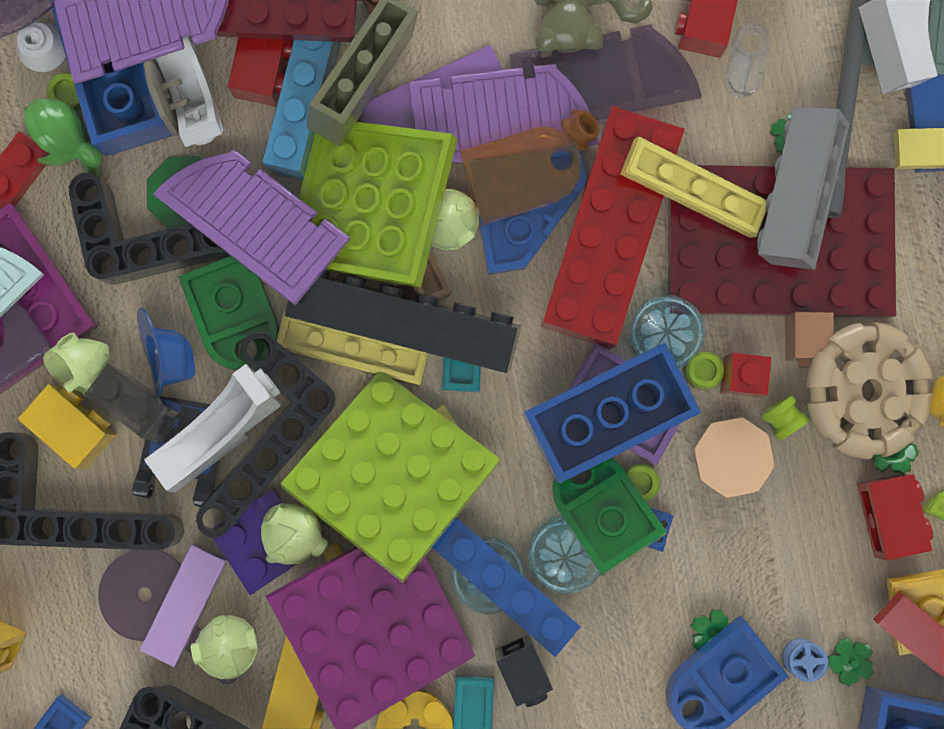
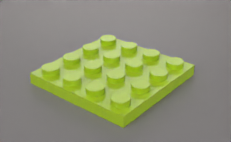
[298,122,458,288]
[280,372,500,583]

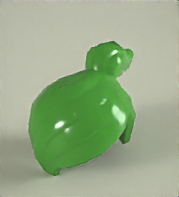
[24,98,102,179]

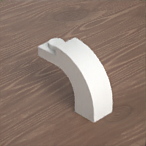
[155,36,225,147]

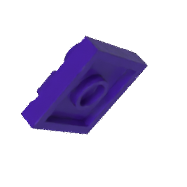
[213,489,297,595]

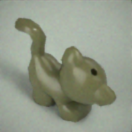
[534,0,653,53]

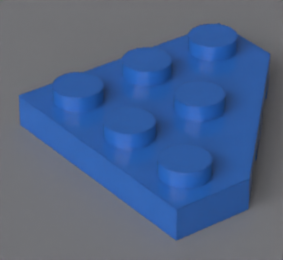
[470,146,587,275]

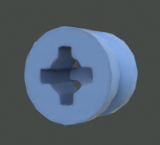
[782,638,828,682]

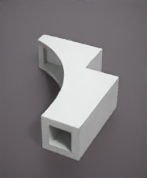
[858,0,938,94]
[144,364,281,493]

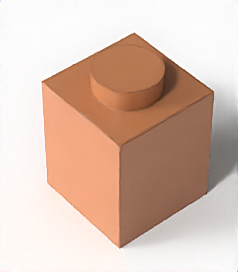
[785,312,834,368]

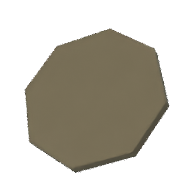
[143,59,190,137]

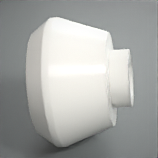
[17,22,66,72]

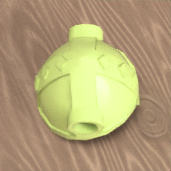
[431,189,479,251]
[43,333,111,397]
[261,503,328,565]
[191,615,259,679]

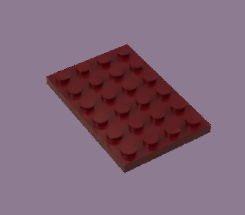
[668,165,896,318]

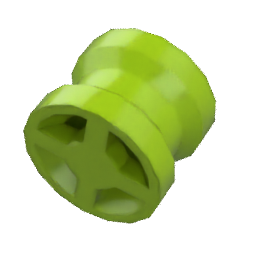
[760,394,810,441]

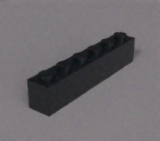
[285,270,522,373]

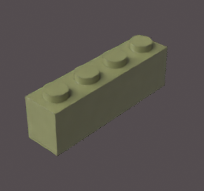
[307,0,418,147]

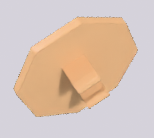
[693,417,775,498]

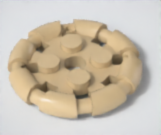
[806,322,933,459]

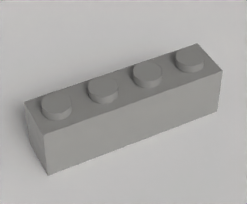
[757,107,850,270]

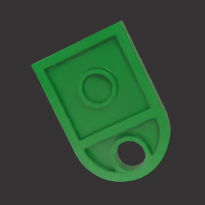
[178,256,279,370]
[552,458,667,576]

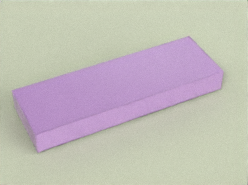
[140,544,228,667]

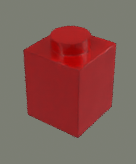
[720,352,772,398]

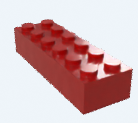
[540,106,685,349]

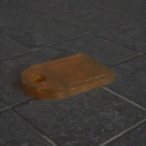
[460,127,582,225]

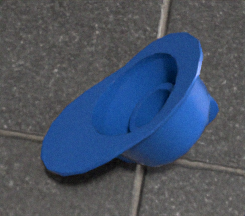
[137,307,196,397]

